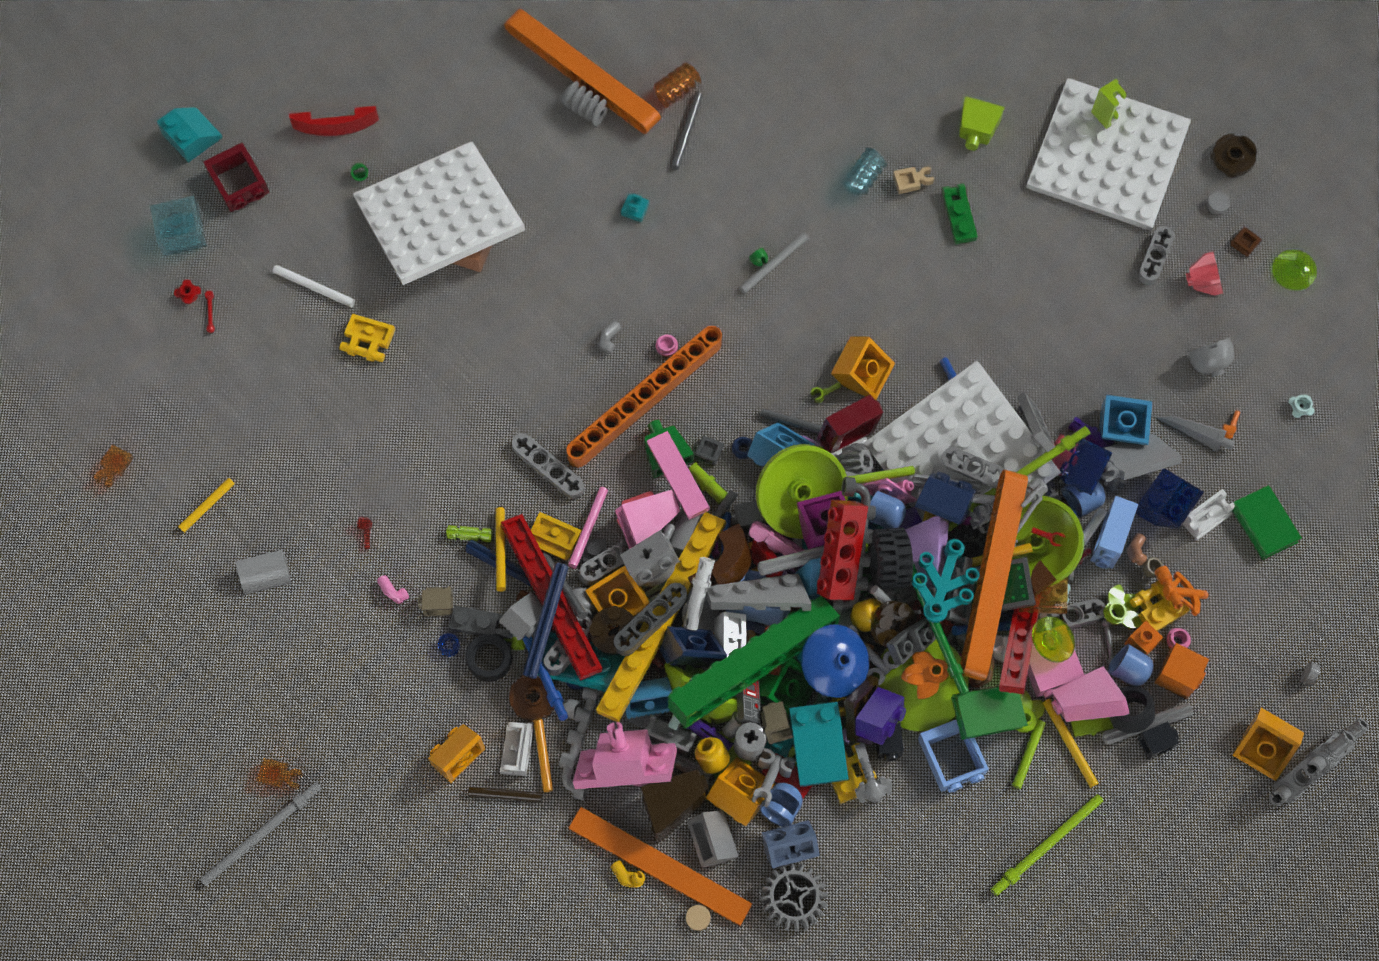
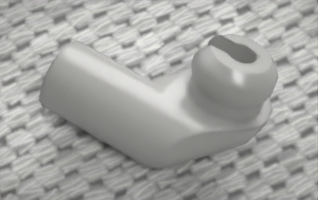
[599,321,621,354]

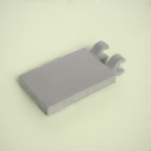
[1087,434,1182,482]

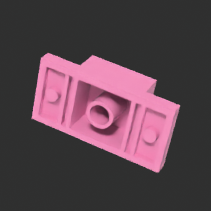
[573,722,677,789]

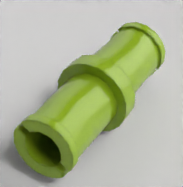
[689,462,728,505]

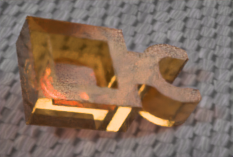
[94,444,134,488]
[257,758,304,789]

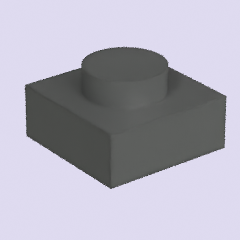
[583,539,607,564]

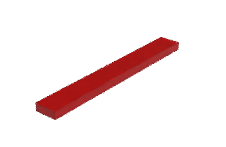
[501,514,602,681]

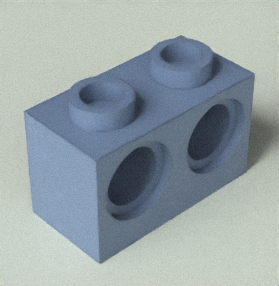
[761,820,820,869]

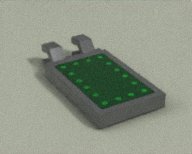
[970,557,1036,614]

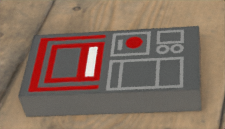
[737,680,761,725]

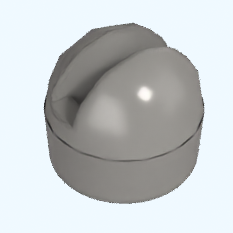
[563,699,580,720]

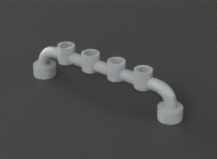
[559,687,600,801]

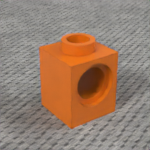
[1124,621,1163,655]

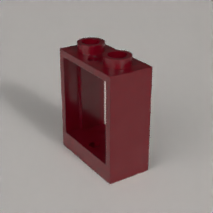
[203,142,270,212]
[816,394,884,453]

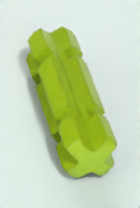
[446,525,492,542]

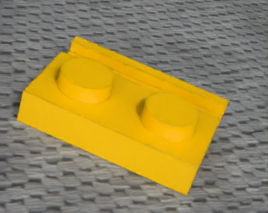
[531,512,582,562]

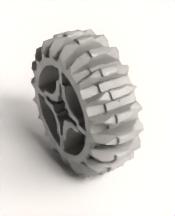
[761,863,828,932]

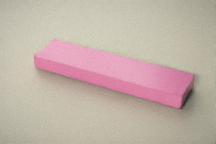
[647,431,710,520]

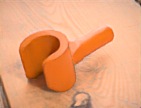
[1221,410,1241,439]

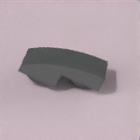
[886,618,936,665]

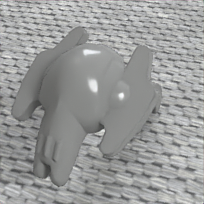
[854,743,892,803]

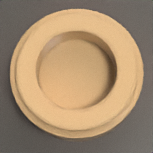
[686,905,711,931]

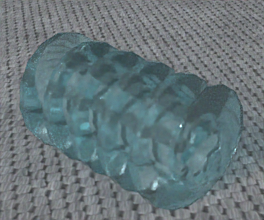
[842,147,887,195]

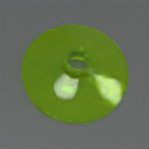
[1272,249,1317,290]
[1032,616,1075,663]

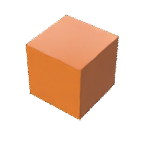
[1154,643,1209,699]

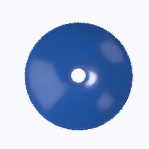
[801,624,869,698]

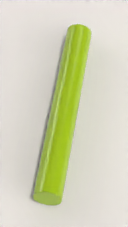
[848,466,915,484]
[1012,720,1046,789]

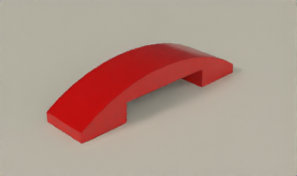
[289,106,379,136]

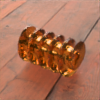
[654,62,701,108]

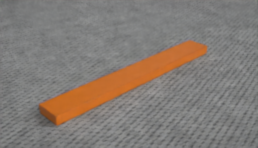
[569,807,752,927]

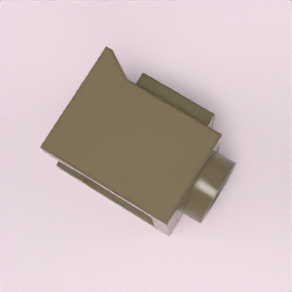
[418,586,453,616]
[760,701,793,744]

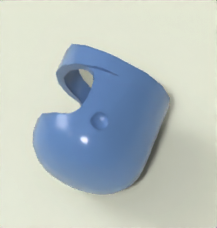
[1061,477,1106,518]
[868,491,906,529]
[1108,644,1154,687]
[760,783,803,827]

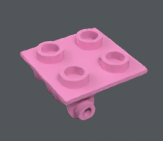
[862,478,917,505]

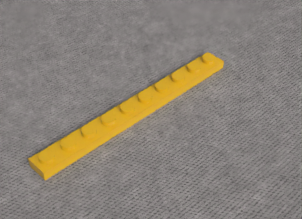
[596,512,726,722]

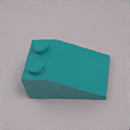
[789,702,849,787]

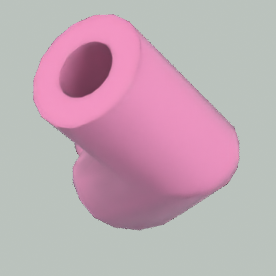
[377,575,409,604]

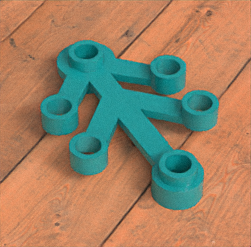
[912,539,980,623]

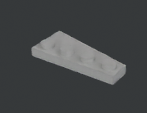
[706,573,811,611]

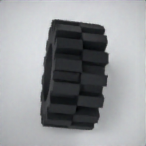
[946,525,986,558]

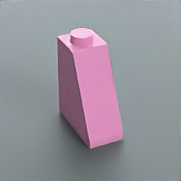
[615,490,680,549]
[1051,666,1129,722]

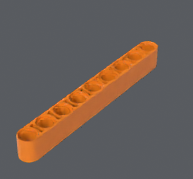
[504,9,661,134]
[566,326,722,468]
[960,470,1028,681]

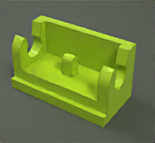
[1091,79,1126,129]

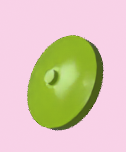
[756,444,848,539]
[1012,496,1084,587]
[873,640,969,732]

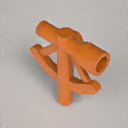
[1154,566,1209,616]

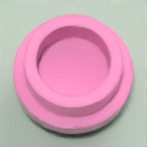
[656,334,678,357]

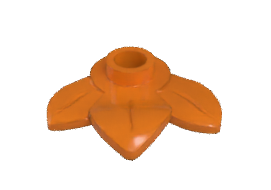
[901,651,949,699]

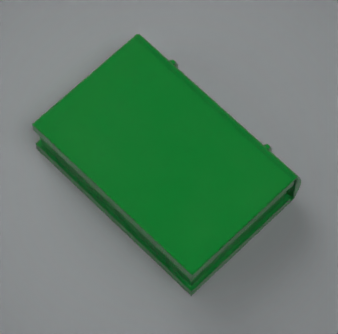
[1232,485,1302,560]
[951,686,1028,740]

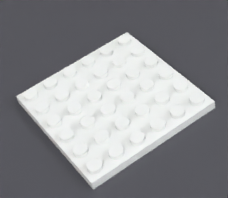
[1026,78,1191,231]
[353,141,525,285]
[864,361,1061,529]

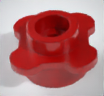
[174,279,201,304]

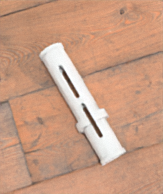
[683,557,715,630]

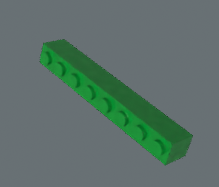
[668,596,840,729]

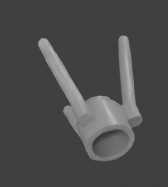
[993,478,1048,534]

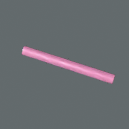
[568,487,608,569]

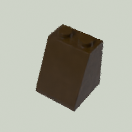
[641,769,708,843]

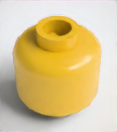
[850,598,881,632]
[694,737,730,774]

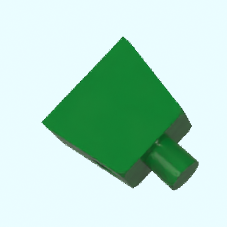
[644,420,694,478]

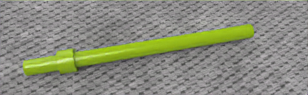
[970,426,1091,512]
[990,794,1103,896]

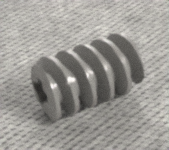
[560,81,608,126]
[734,722,766,762]

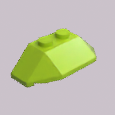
[664,662,738,725]

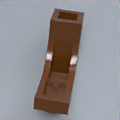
[687,524,752,588]

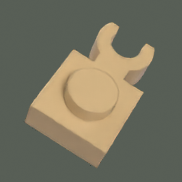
[893,167,934,194]

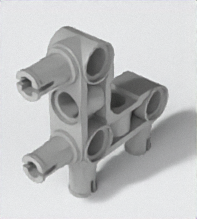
[1269,718,1369,806]

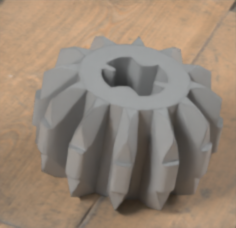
[839,443,875,475]

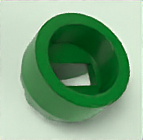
[350,162,368,181]
[749,247,768,267]

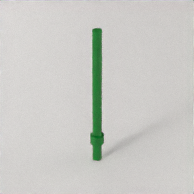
[911,562,969,696]

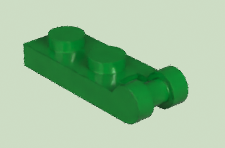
[942,183,978,245]

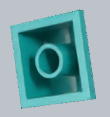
[156,107,223,163]

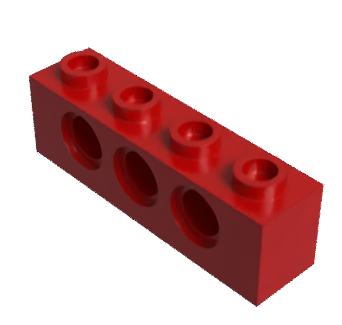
[817,500,868,600]

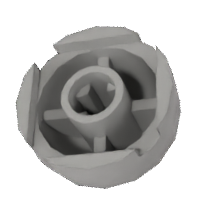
[1187,338,1234,377]

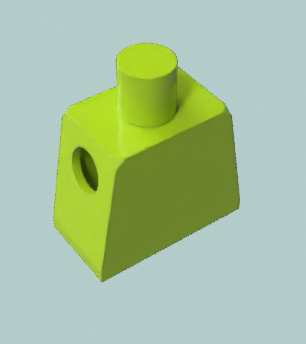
[959,96,1005,151]

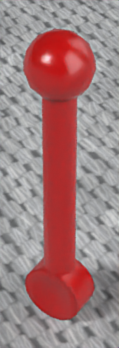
[205,290,215,333]

